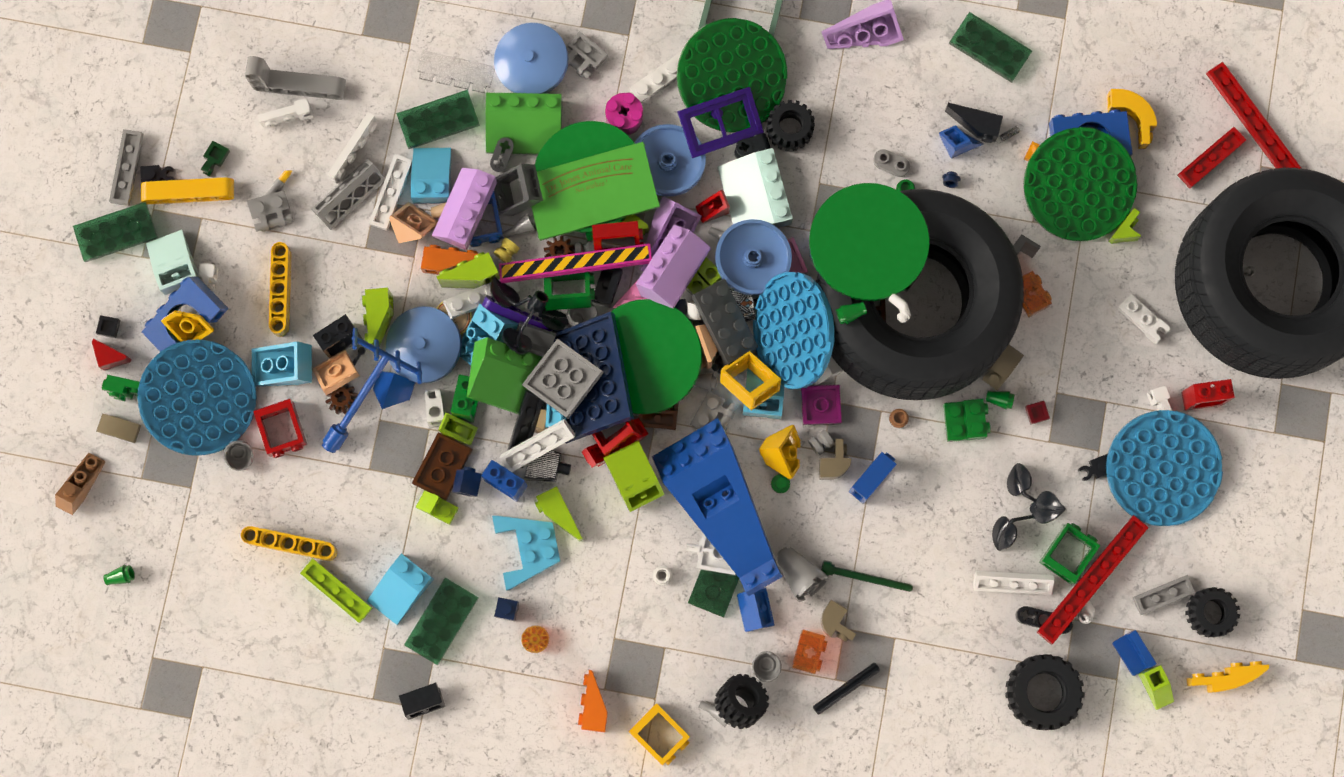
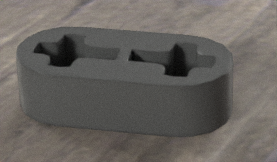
[490,137,514,172]

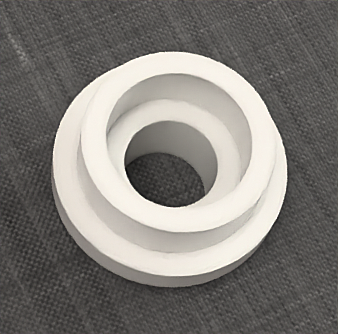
[653,566,672,586]

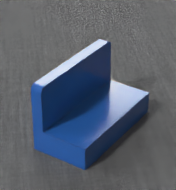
[737,587,775,632]
[1112,630,1157,676]

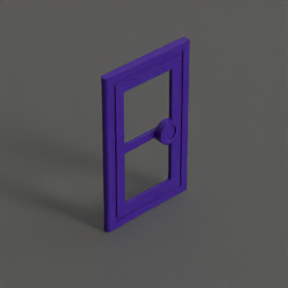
[677,87,764,158]

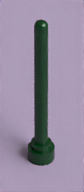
[821,560,913,592]

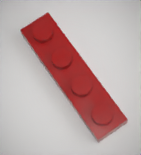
[1177,127,1246,189]

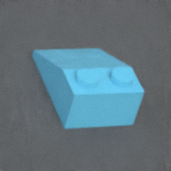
[411,148,451,204]
[252,342,312,387]
[367,553,434,625]

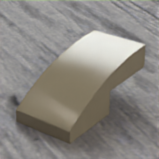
[96,413,141,443]

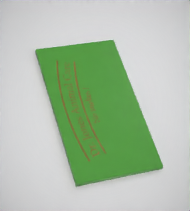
[532,142,660,241]

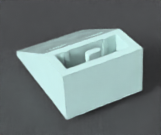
[146,230,198,295]

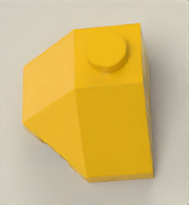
[161,310,214,342]
[759,425,801,479]

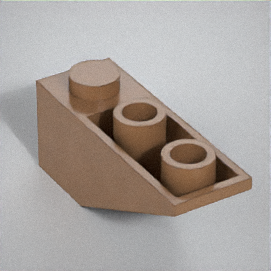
[55,453,105,515]

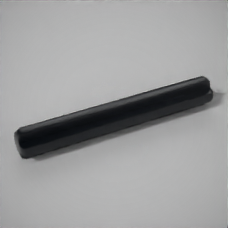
[813,663,880,715]

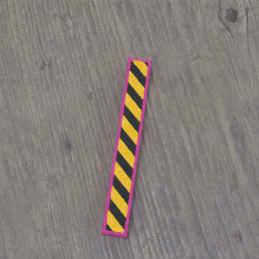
[499,243,652,283]

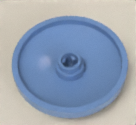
[494,23,569,94]
[635,124,706,196]
[715,219,792,295]
[386,306,462,383]

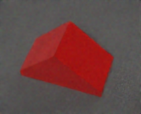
[695,190,730,223]
[92,338,132,370]

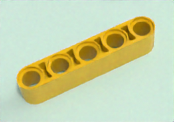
[141,177,234,204]
[269,242,292,337]
[241,526,337,561]

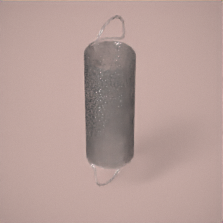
[996,124,1023,143]

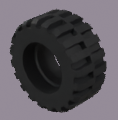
[1005,654,1085,730]

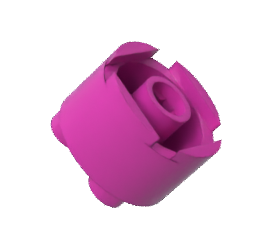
[605,92,643,135]

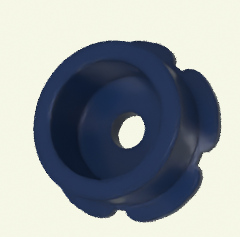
[942,171,961,188]

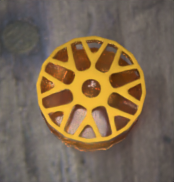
[521,626,550,653]

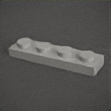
[109,129,144,206]

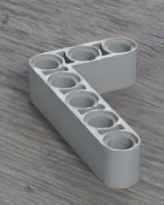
[245,56,346,100]

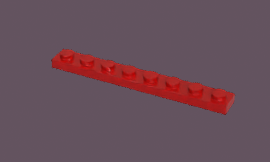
[1206,62,1301,169]
[1037,515,1149,645]

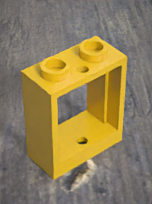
[720,351,781,411]
[629,703,690,765]

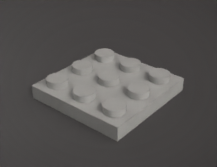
[522,339,604,419]

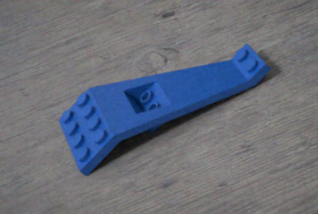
[652,418,783,596]

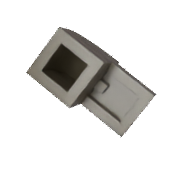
[982,345,1024,391]
[819,439,851,480]
[821,600,856,642]

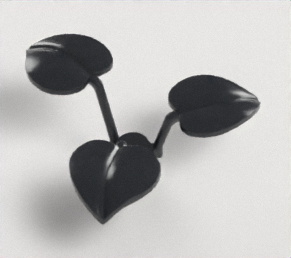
[490,277,568,355]
[992,463,1066,551]

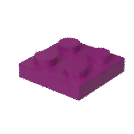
[801,385,842,425]

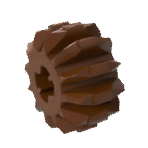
[544,236,576,257]
[325,383,358,415]

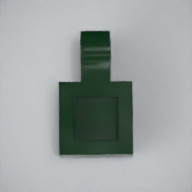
[201,141,230,177]

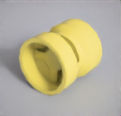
[493,238,520,263]

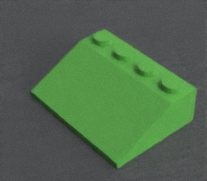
[485,92,563,154]
[467,337,543,414]

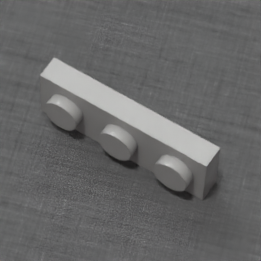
[1132,575,1195,615]

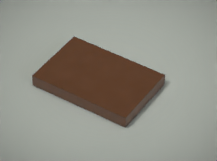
[412,432,473,501]

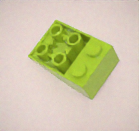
[436,252,500,289]
[362,287,394,353]
[604,441,664,512]

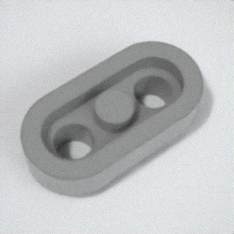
[873,149,910,177]

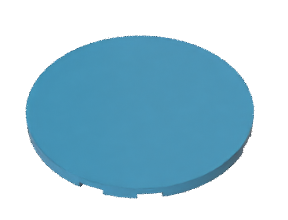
[753,272,834,389]
[137,339,257,456]
[1106,410,1223,526]

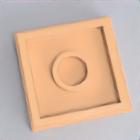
[312,350,360,395]

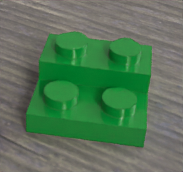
[102,374,139,402]
[943,399,991,442]

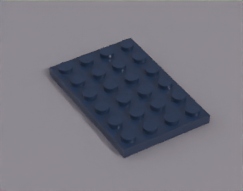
[554,312,634,444]

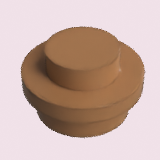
[889,409,909,428]

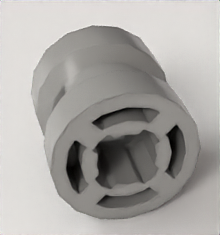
[808,430,835,456]

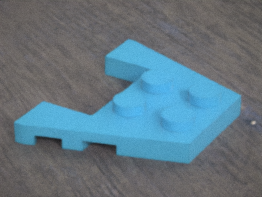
[492,516,560,591]

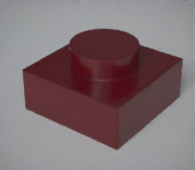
[1025,401,1050,425]

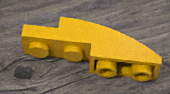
[1186,661,1269,693]

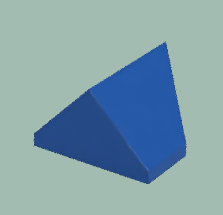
[939,125,984,159]
[373,371,415,409]

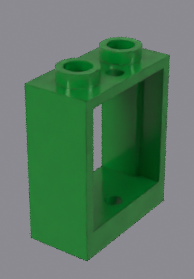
[544,272,595,311]
[451,374,479,423]
[1039,523,1101,585]

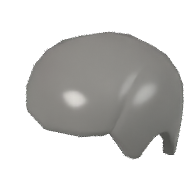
[566,304,598,326]
[224,440,253,471]
[752,651,782,682]

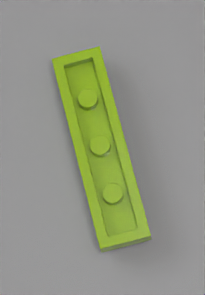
[300,558,373,623]

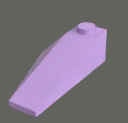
[822,0,904,49]
[639,196,701,272]

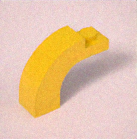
[1107,89,1157,149]

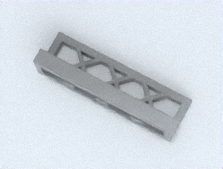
[311,159,385,230]

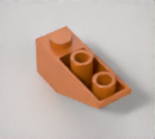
[421,245,478,275]
[578,670,608,732]

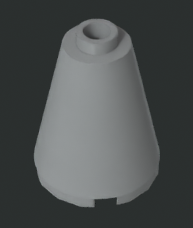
[777,547,828,602]

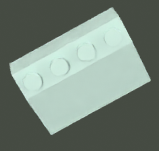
[718,148,793,228]

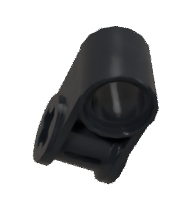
[734,133,771,159]

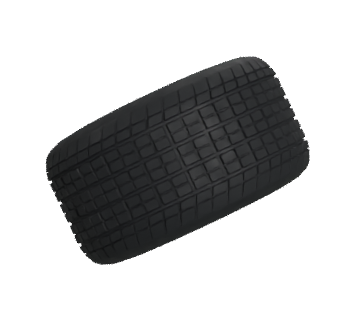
[1175,168,1344,379]
[816,189,1024,400]

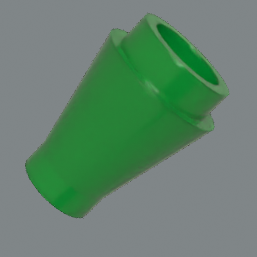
[836,302,867,325]
[986,391,1015,410]
[103,564,135,586]

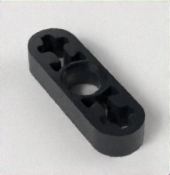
[1015,606,1073,634]

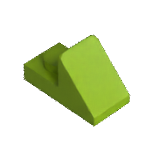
[1108,208,1141,244]
[438,413,478,445]
[415,490,459,525]

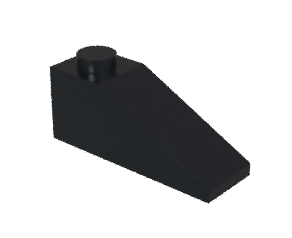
[945,102,1003,143]

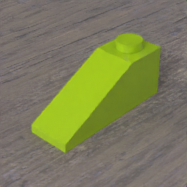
[535,486,583,542]

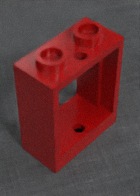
[592,221,644,251]
[1181,379,1235,411]
[253,399,307,458]
[592,419,643,456]

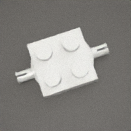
[686,533,735,575]

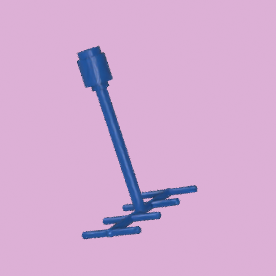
[322,328,422,453]

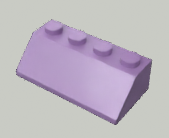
[432,168,497,250]
[636,225,711,309]

